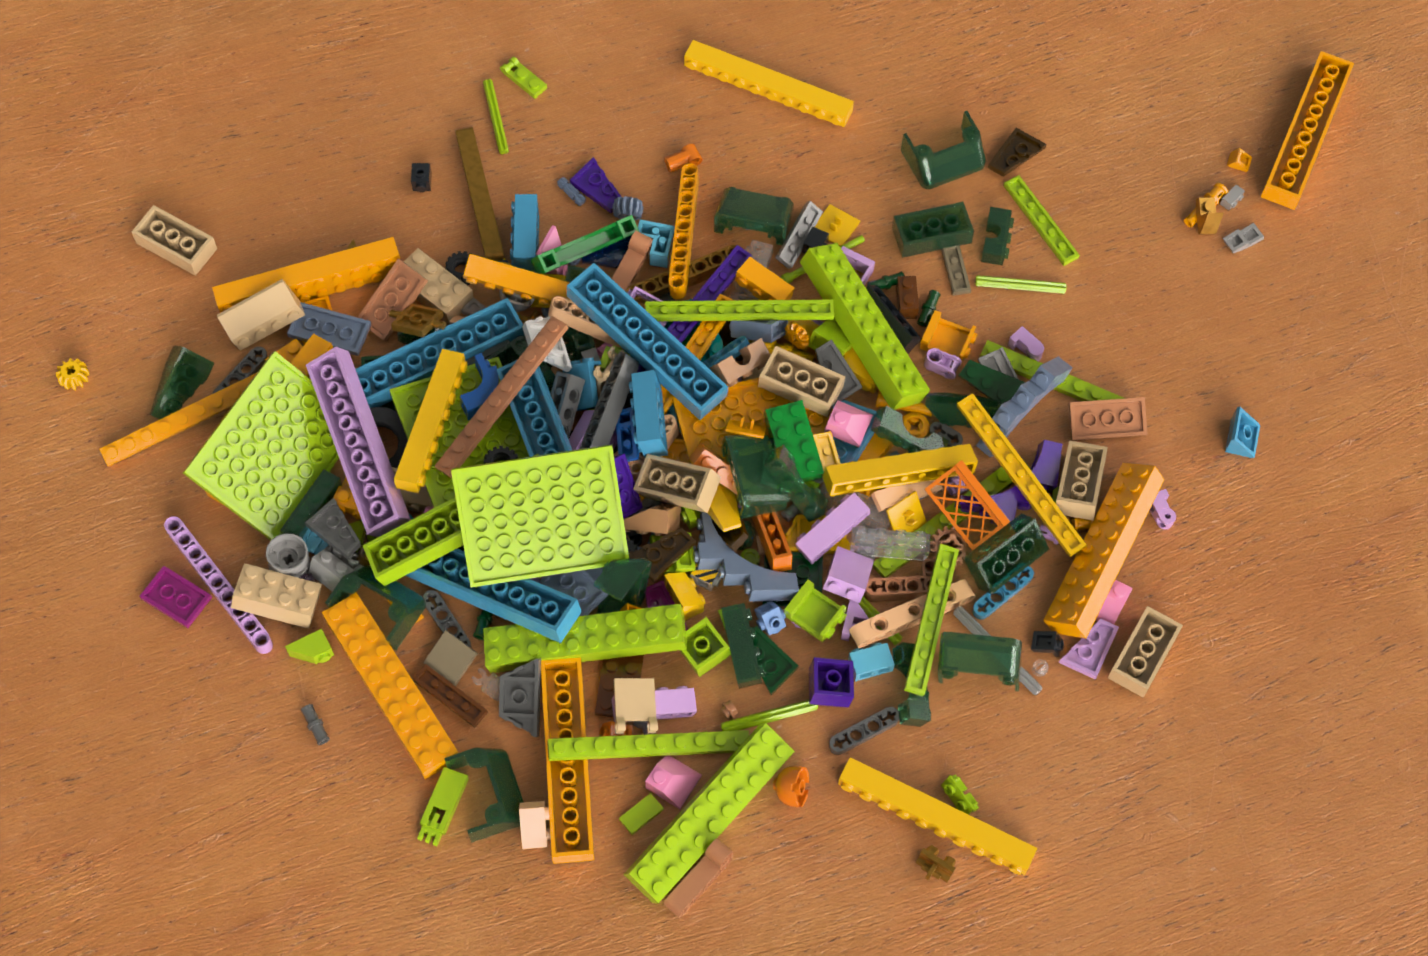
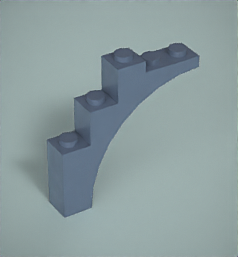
[976,356,1073,458]
[693,512,799,602]

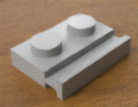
[978,347,1018,379]

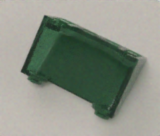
[714,187,794,245]
[721,435,790,519]

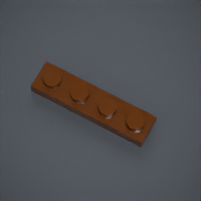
[413,664,488,728]

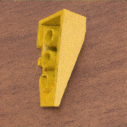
[708,483,741,532]

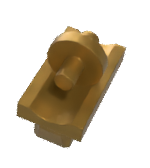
[915,845,956,883]

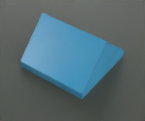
[1225,407,1260,458]

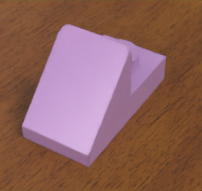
[841,600,869,641]

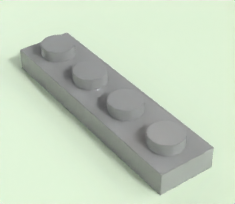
[775,201,823,269]

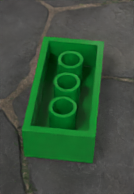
[763,400,824,488]

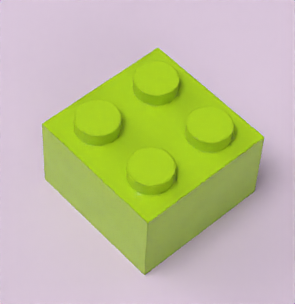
[679,617,732,677]

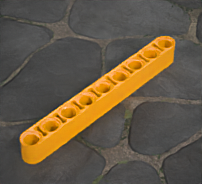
[669,163,699,299]

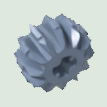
[613,196,643,221]

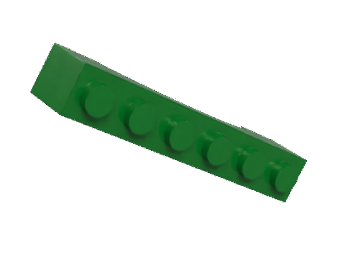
[530,215,640,275]

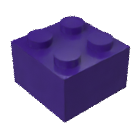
[809,657,854,708]

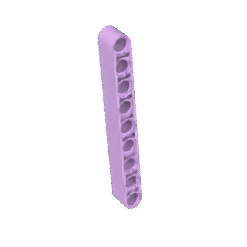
[164,516,273,654]

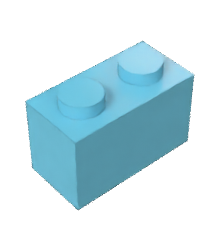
[848,643,895,681]

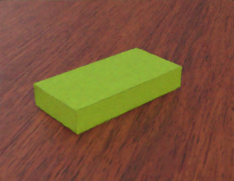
[619,793,664,835]

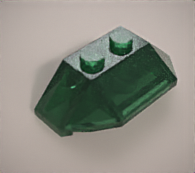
[925,392,1001,428]

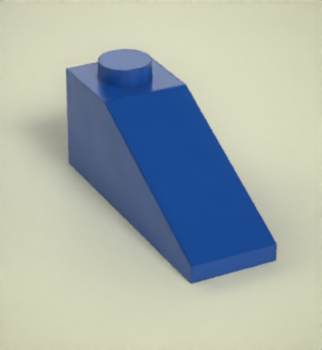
[616,407,640,462]

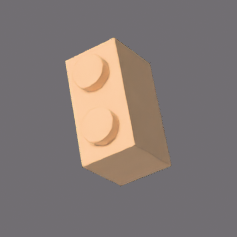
[519,801,551,849]

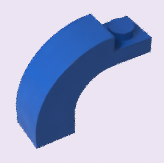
[460,353,499,420]

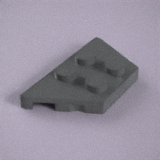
[499,658,541,737]

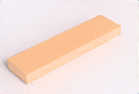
[871,479,943,512]

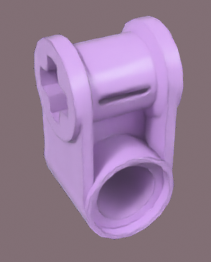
[924,348,962,379]

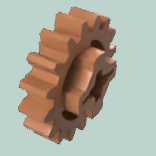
[928,526,971,567]

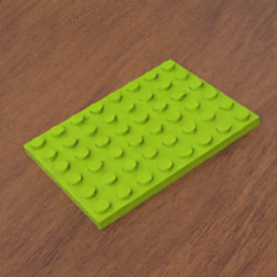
[183,351,339,541]
[389,357,530,508]
[451,444,630,587]

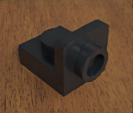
[1031,631,1064,657]

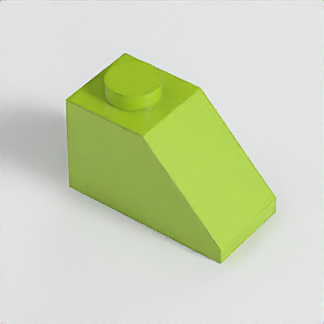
[285,629,334,664]

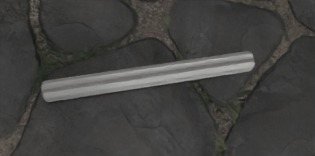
[953,606,1042,695]

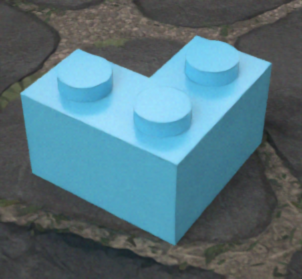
[638,219,675,268]

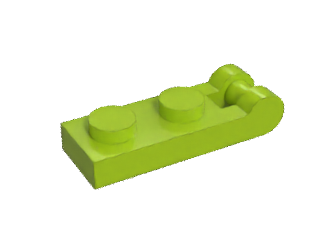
[500,56,547,99]

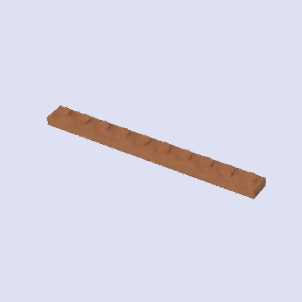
[435,316,568,478]

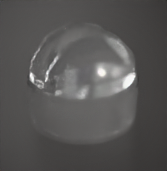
[1032,659,1049,677]

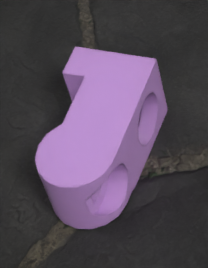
[1008,326,1044,361]
[1150,489,1176,529]

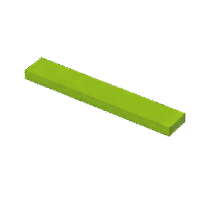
[1003,175,1080,266]

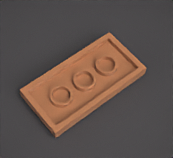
[358,259,429,341]
[1068,397,1147,440]

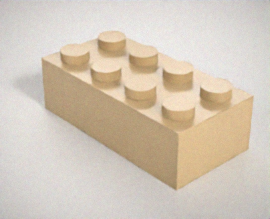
[132,205,217,276]
[404,248,474,325]
[758,346,845,417]
[1056,440,1108,521]
[633,454,721,513]
[231,563,322,629]
[1108,606,1183,697]

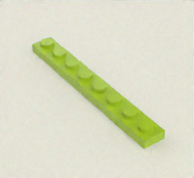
[979,340,1125,402]
[904,544,959,696]

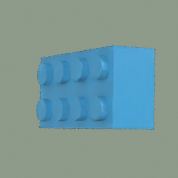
[510,194,539,273]
[629,370,668,458]

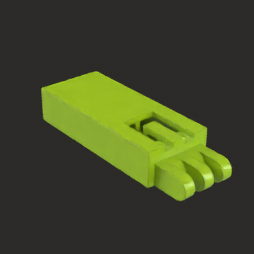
[417,767,469,847]

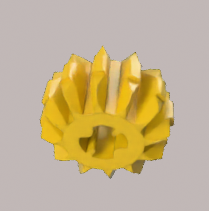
[56,358,90,391]

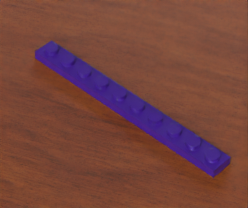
[637,245,752,373]

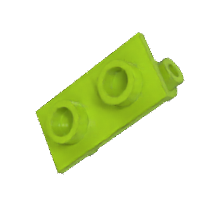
[941,774,979,815]

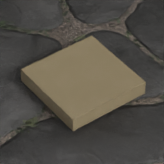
[423,630,478,686]

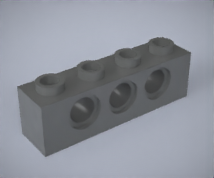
[551,371,585,440]

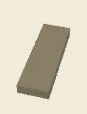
[941,244,971,296]

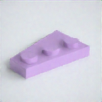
[1059,619,1119,679]

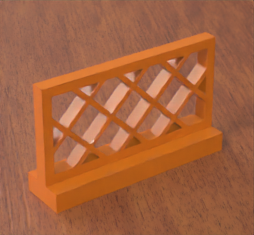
[924,460,1010,551]

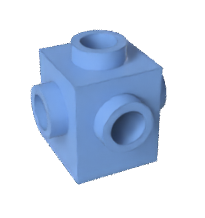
[754,601,786,635]

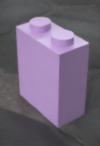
[823,546,874,603]

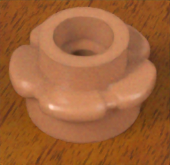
[721,700,739,719]

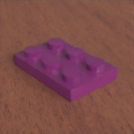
[139,566,212,629]

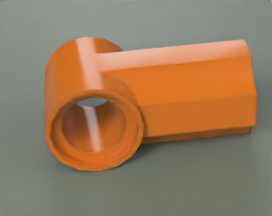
[664,144,703,173]

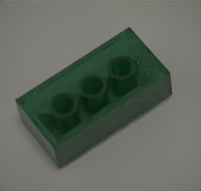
[892,202,974,258]
[964,513,1050,594]

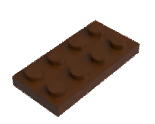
[595,655,644,717]

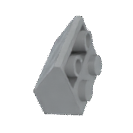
[308,545,365,595]

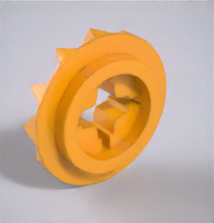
[785,322,809,349]
[899,412,930,441]

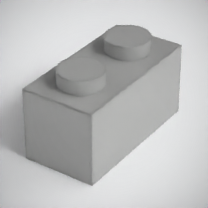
[1220,185,1245,211]

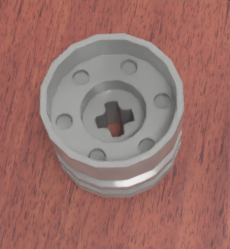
[266,534,311,579]

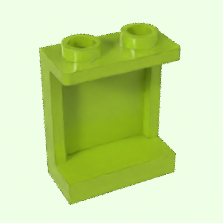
[809,318,852,357]
[784,580,847,643]

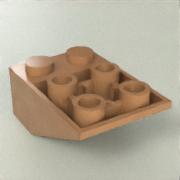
[624,503,681,536]

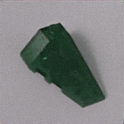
[150,346,214,420]

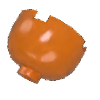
[773,766,809,807]

